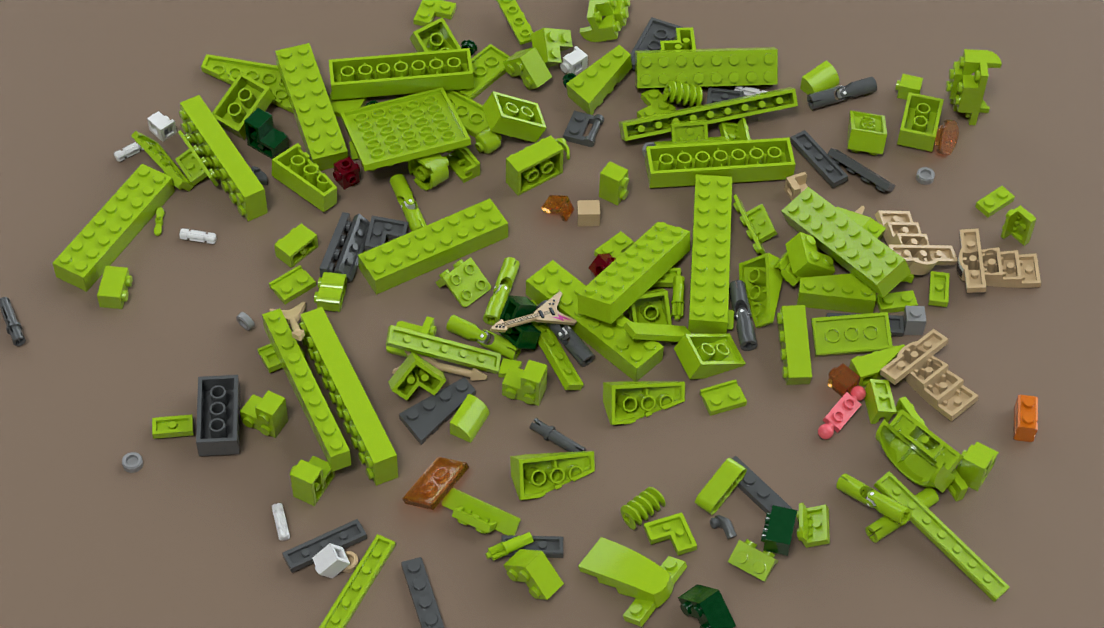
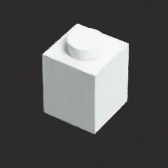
[312,543,350,579]

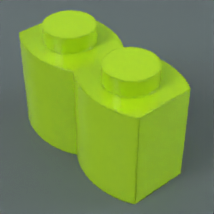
[314,272,347,312]

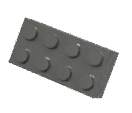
[196,375,240,456]

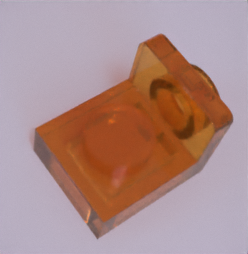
[541,195,574,221]

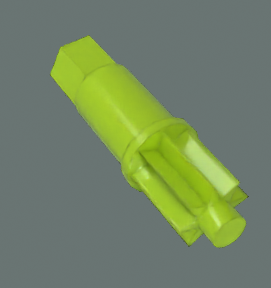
[671,275,685,321]
[485,532,534,561]

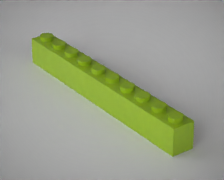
[618,87,798,141]
[262,308,351,472]

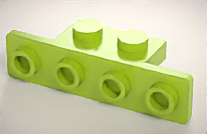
[496,0,533,45]
[654,120,728,146]
[175,130,219,187]
[733,194,778,255]
[442,486,521,536]

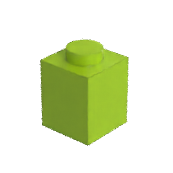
[895,74,923,100]

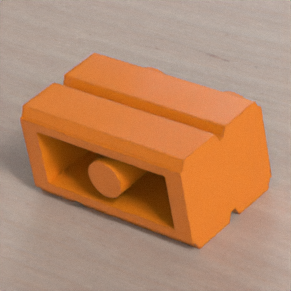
[1014,394,1038,442]

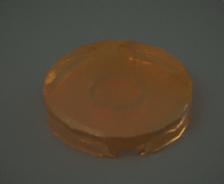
[935,119,959,155]

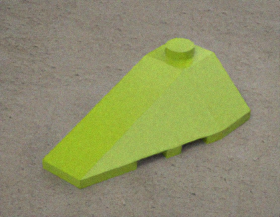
[739,253,783,328]
[603,381,685,425]
[510,451,595,500]

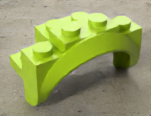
[579,0,630,42]
[946,49,1002,125]
[875,409,963,493]

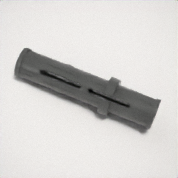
[0,297,26,346]
[530,418,586,452]

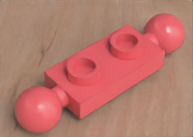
[818,386,866,440]

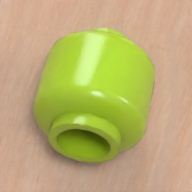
[475,128,502,154]

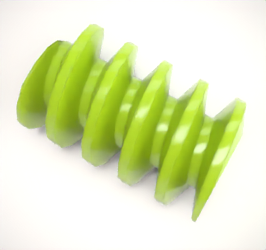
[663,80,703,107]
[620,487,666,530]

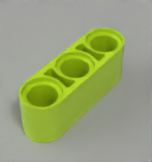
[695,458,747,515]

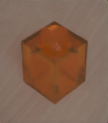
[827,363,860,397]

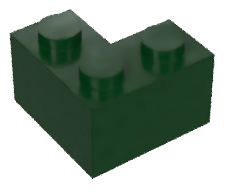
[244,108,289,159]
[499,295,541,349]
[761,505,797,556]
[678,584,736,628]

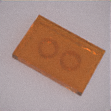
[402,457,469,510]

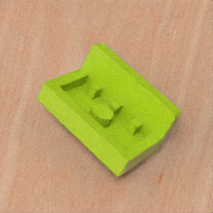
[719,117,752,141]
[1001,205,1036,246]
[796,503,830,548]
[728,539,778,582]

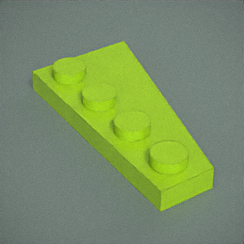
[131,130,194,192]

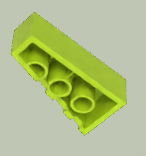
[566,45,632,115]
[272,143,337,212]
[797,273,876,314]
[777,305,812,385]

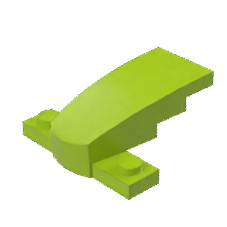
[578,537,687,627]

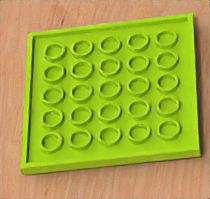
[340,87,471,171]

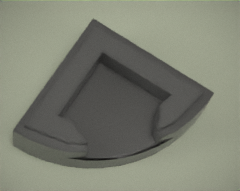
[251,166,268,185]

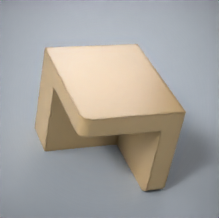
[784,172,808,201]
[577,200,600,226]

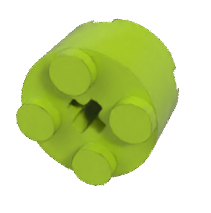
[408,153,449,190]

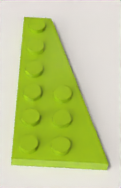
[201,54,293,113]

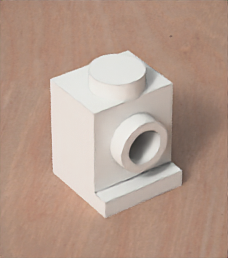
[560,46,588,75]
[147,111,177,142]

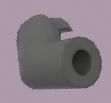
[710,515,737,540]

